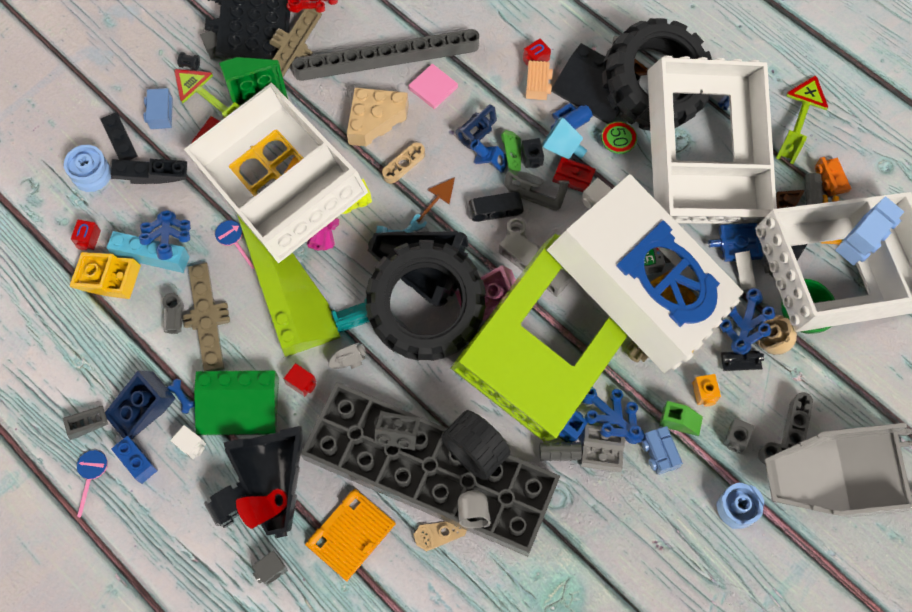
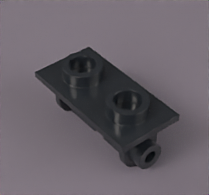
[721,350,764,371]

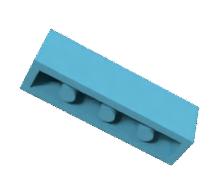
[106,231,190,273]

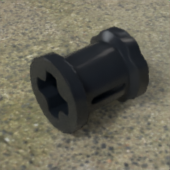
[177,52,200,71]

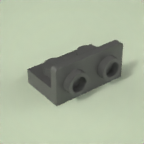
[375,411,421,450]

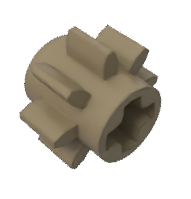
[626,340,648,362]

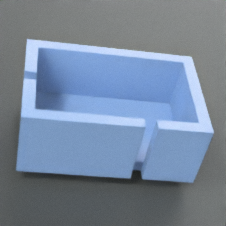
[835,196,904,266]

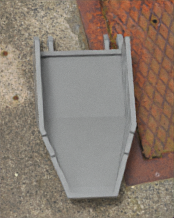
[764,423,912,517]

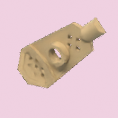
[414,522,467,552]

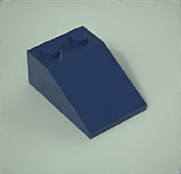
[105,371,176,439]

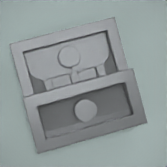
[581,425,625,472]

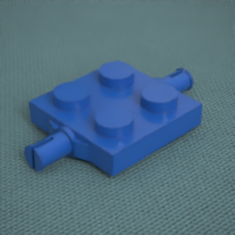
[708,223,763,262]

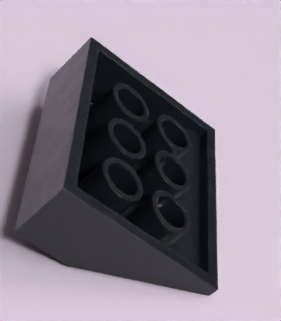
[551,43,641,124]

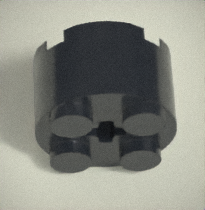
[204,482,248,528]

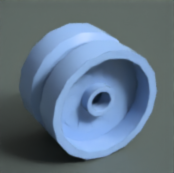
[64,145,111,192]

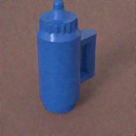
[551,103,593,130]

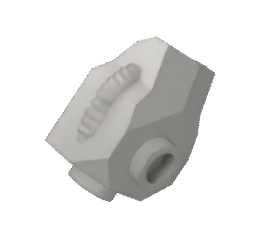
[329,342,367,369]

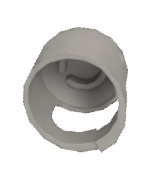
[458,490,491,528]

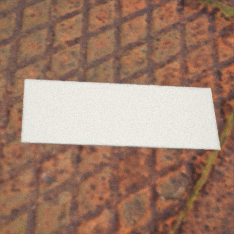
[735,251,756,290]

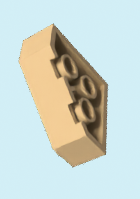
[347,88,409,146]

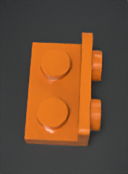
[815,157,852,197]

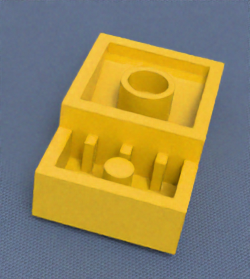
[70,252,141,299]

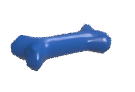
[167,379,195,414]

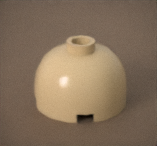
[756,315,797,355]

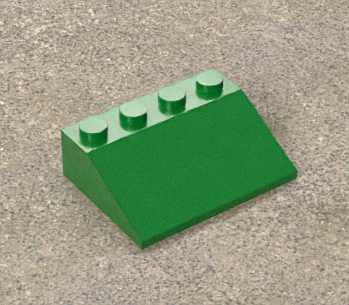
[219,57,288,106]
[194,370,279,436]

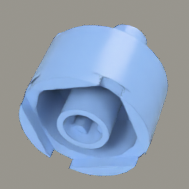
[717,483,764,529]

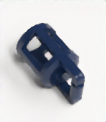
[456,104,497,149]

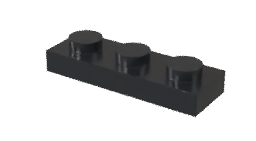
[100,112,138,160]

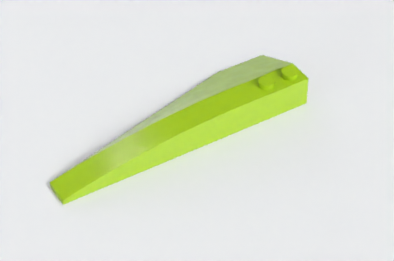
[237,215,341,357]

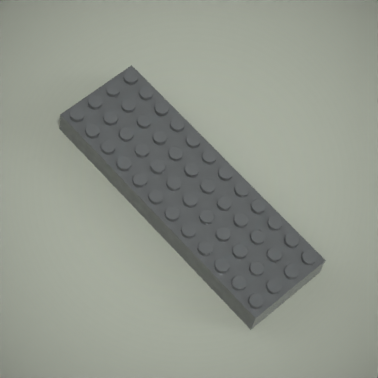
[301,382,560,557]

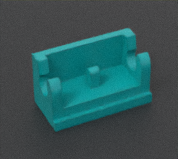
[331,299,370,333]

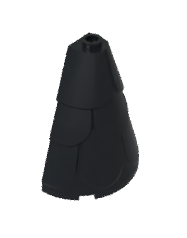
[368,231,469,306]
[224,426,303,538]

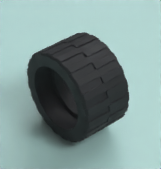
[441,410,511,479]

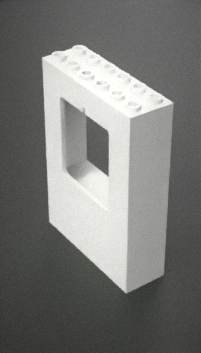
[647,56,777,225]
[755,192,912,332]

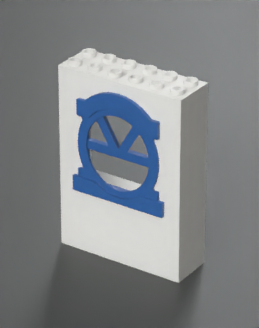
[547,174,744,373]

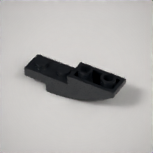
[111,158,187,184]

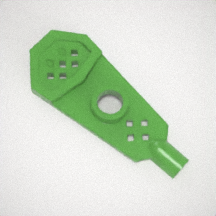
[501,130,521,180]

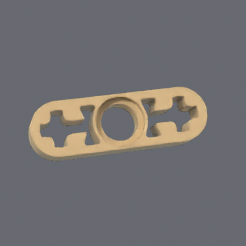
[382,143,425,184]

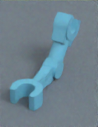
[376,214,427,233]

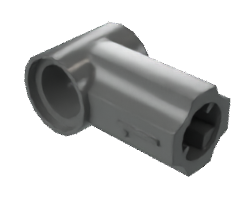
[162,293,184,334]

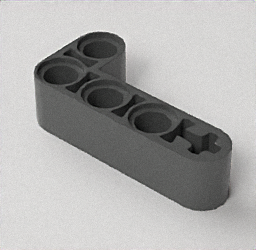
[758,392,813,464]

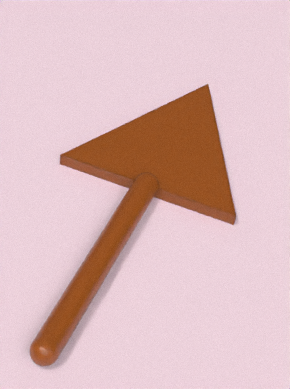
[417,178,455,222]

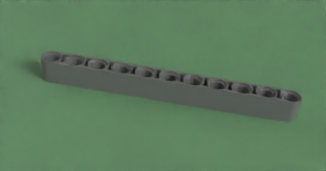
[292,29,479,81]

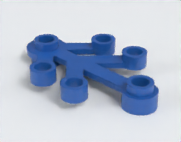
[139,210,191,260]
[720,288,775,355]
[582,387,644,444]

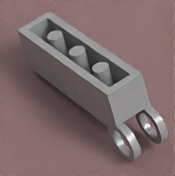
[499,218,572,297]

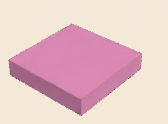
[408,64,458,109]

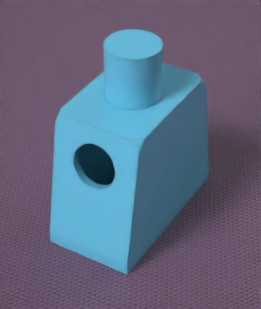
[541,117,587,159]

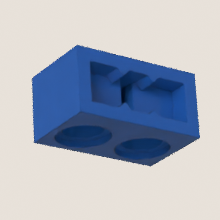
[111,436,158,484]

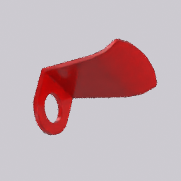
[236,489,288,529]

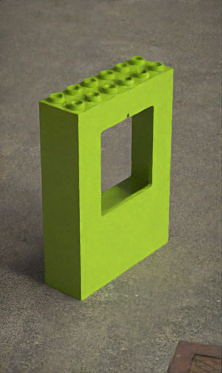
[450,233,628,442]

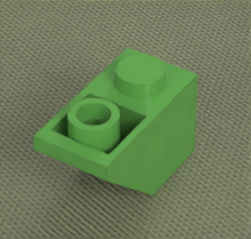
[659,401,703,436]

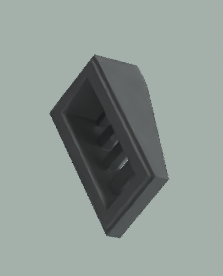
[63,405,108,440]

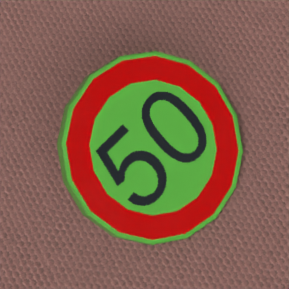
[601,122,637,154]

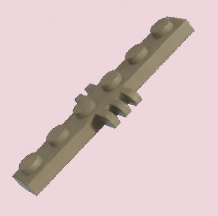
[270,9,322,77]
[182,263,230,371]

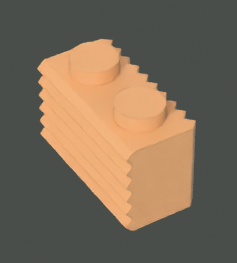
[526,60,553,100]

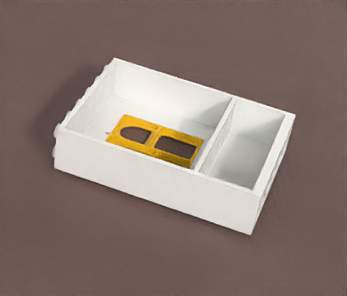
[184,83,368,263]

